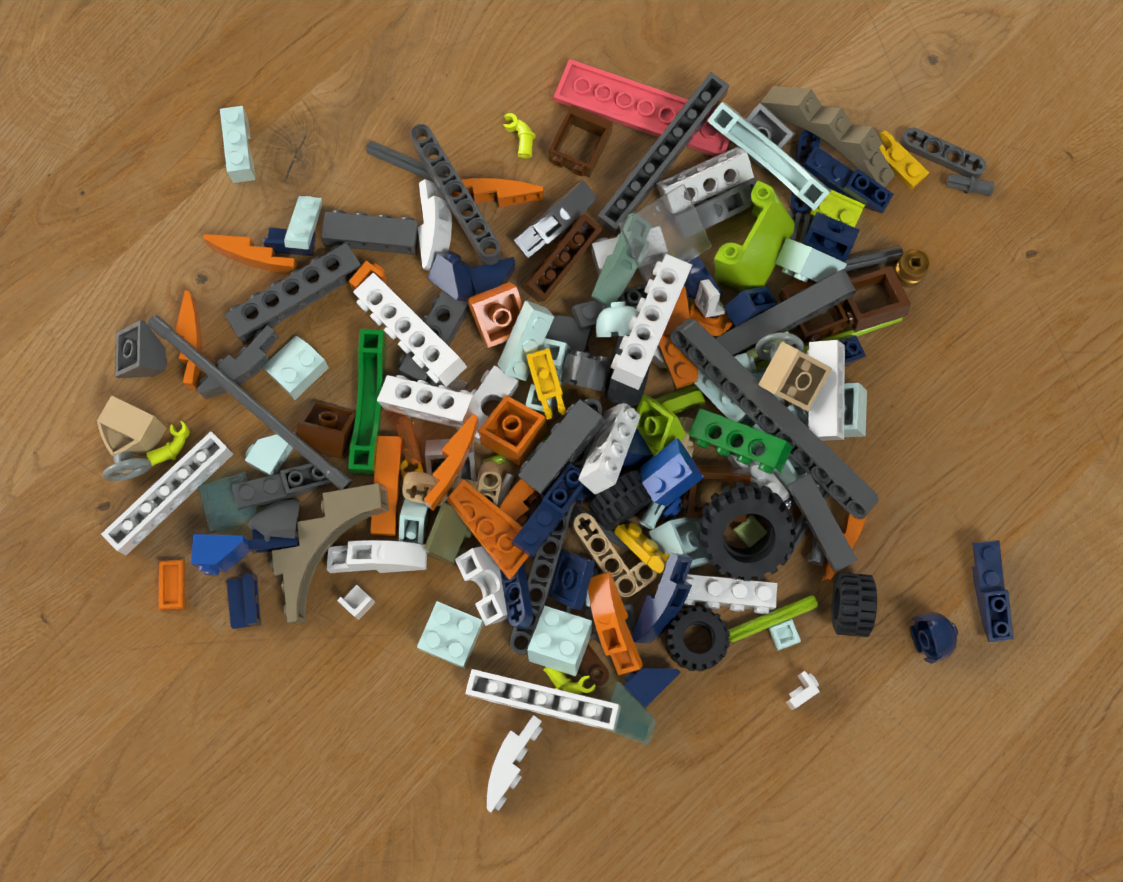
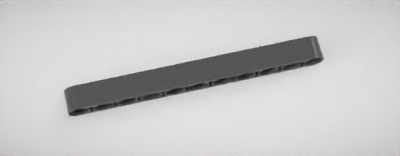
[670,318,879,519]
[510,398,602,655]

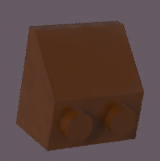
[296,400,356,459]

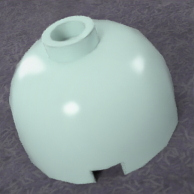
[596,301,639,337]

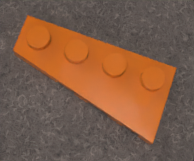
[647,286,699,389]

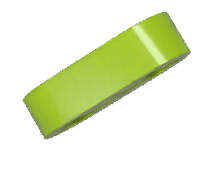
[661,391,705,415]

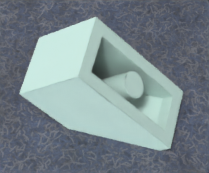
[245,433,296,476]
[399,499,429,545]

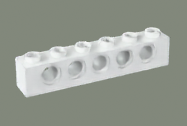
[610,254,692,390]
[353,273,467,387]
[101,431,233,556]
[465,669,621,732]

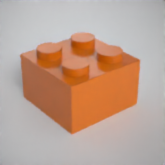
[467,282,523,348]
[478,395,548,467]

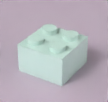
[417,601,484,669]
[527,606,592,676]

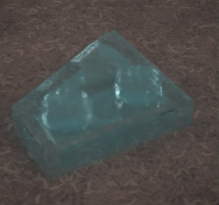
[603,682,657,746]

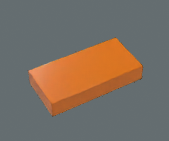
[158,560,185,611]

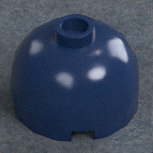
[684,256,723,300]
[910,612,958,664]

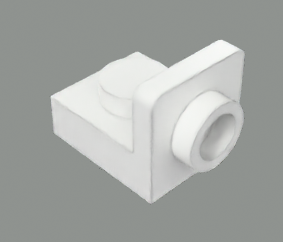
[694,279,726,318]
[786,671,820,710]

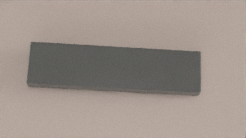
[787,473,857,572]

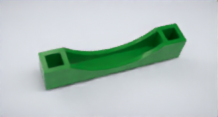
[348,329,387,476]

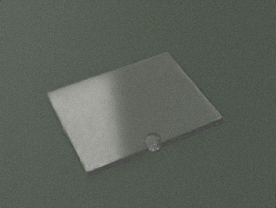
[618,184,712,286]

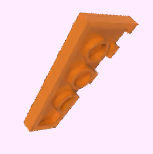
[447,479,528,580]

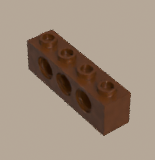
[521,214,602,302]

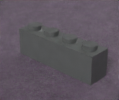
[321,210,419,255]
[518,400,606,497]

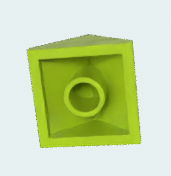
[636,393,687,456]

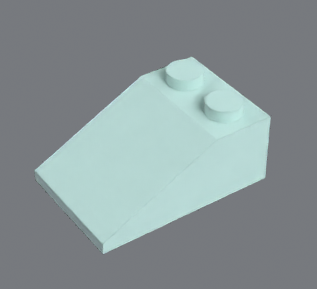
[789,383,867,437]

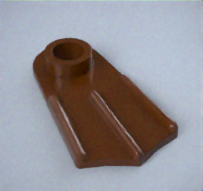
[578,644,609,686]

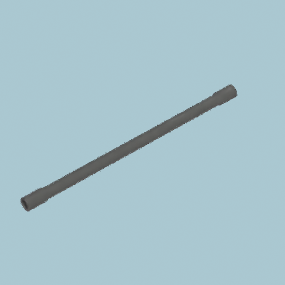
[147,315,352,490]

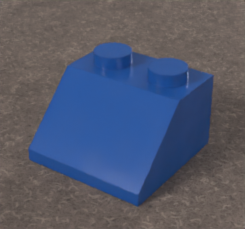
[640,438,704,507]
[191,534,250,576]

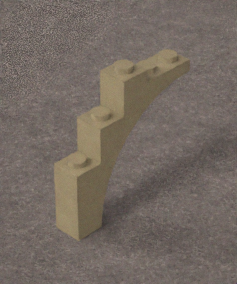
[761,86,895,187]
[270,483,389,625]

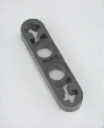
[900,128,986,179]

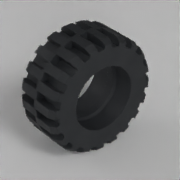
[698,482,796,581]

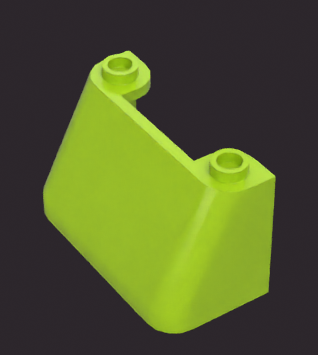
[714,181,795,293]

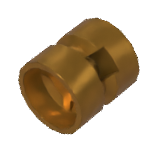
[894,248,931,288]

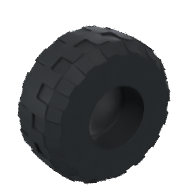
[605,335,651,407]

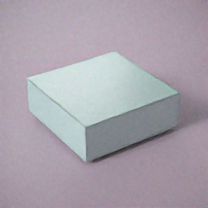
[768,619,801,651]

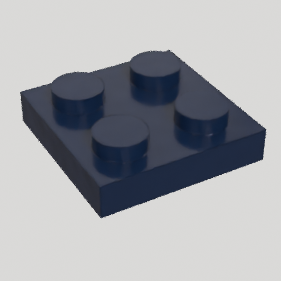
[548,549,595,610]

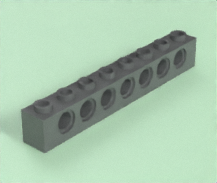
[598,72,729,236]

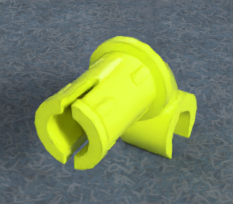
[503,113,536,159]
[146,421,190,466]
[543,667,596,694]

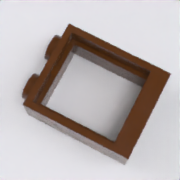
[549,105,613,178]
[840,266,911,332]
[778,277,848,344]
[682,464,751,522]

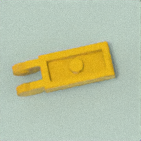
[879,130,929,190]
[526,348,566,420]
[614,523,670,574]

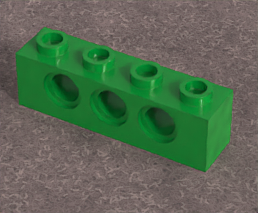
[688,408,793,474]

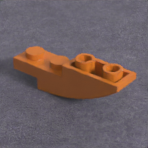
[500,479,541,526]
[588,571,643,675]

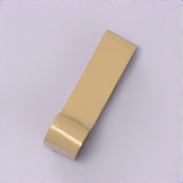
[402,461,501,507]
[572,513,657,597]

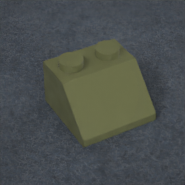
[424,503,473,566]

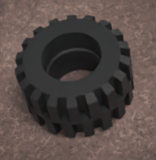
[589,471,652,531]
[831,573,877,637]
[666,607,730,672]

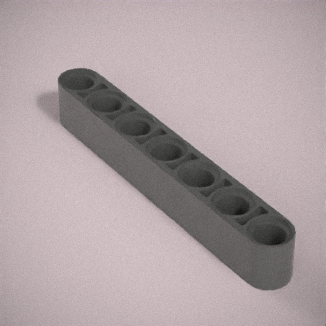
[410,124,501,265]
[715,270,857,356]

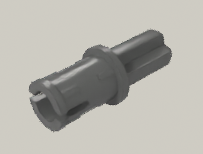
[946,174,994,196]

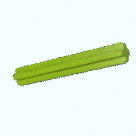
[727,595,818,642]

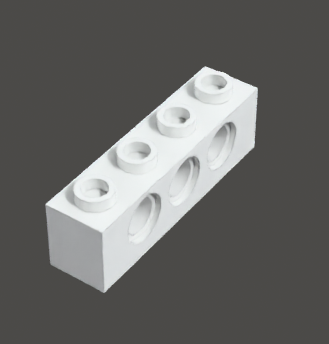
[656,147,754,214]
[377,375,479,429]
[578,403,641,495]

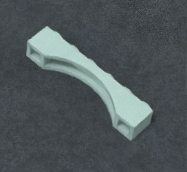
[707,102,831,210]

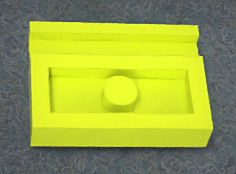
[810,189,865,227]

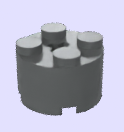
[560,350,612,392]

